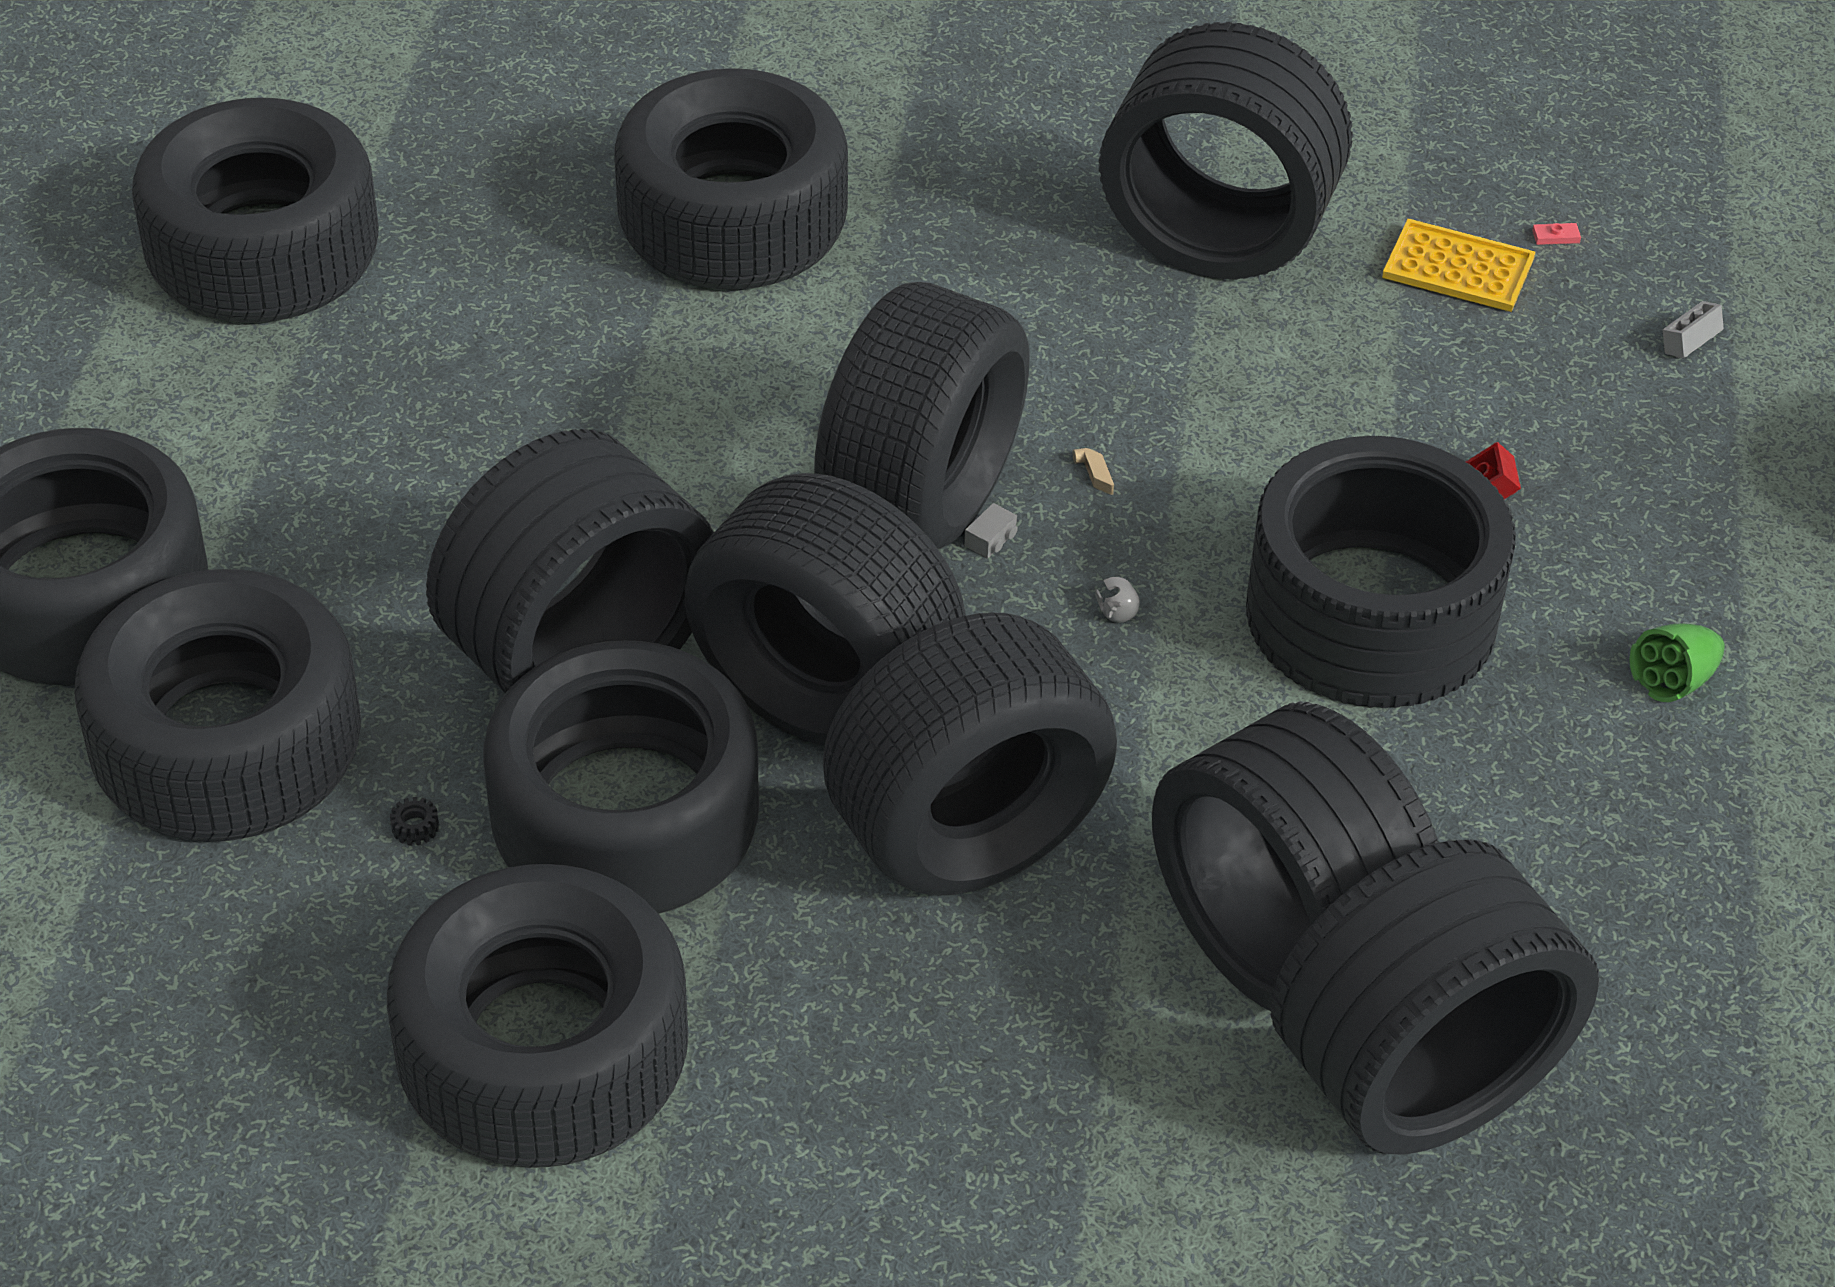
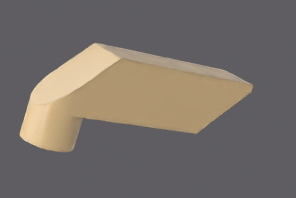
[1073,448,1114,495]

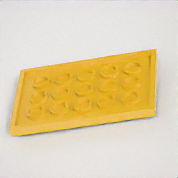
[1382,219,1535,312]

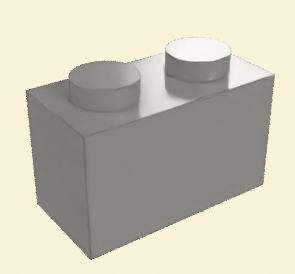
[964,503,1018,559]

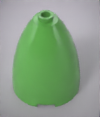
[1630,623,1725,702]

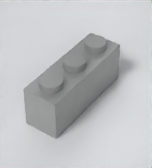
[1663,301,1724,358]

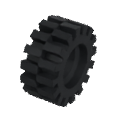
[390,797,439,846]

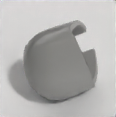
[1095,577,1140,623]

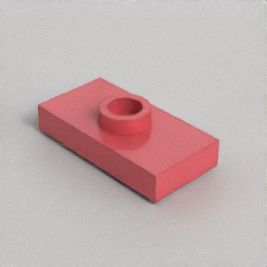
[1532,223,1581,245]

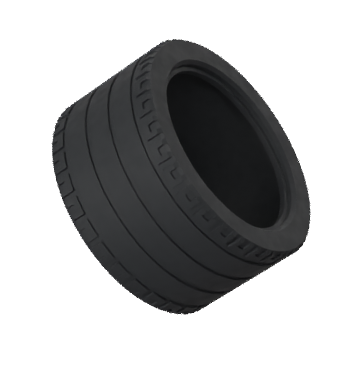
[1099,22,1353,280]
[426,429,714,693]
[1246,436,1516,708]
[1152,702,1439,1011]
[1270,840,1599,1155]

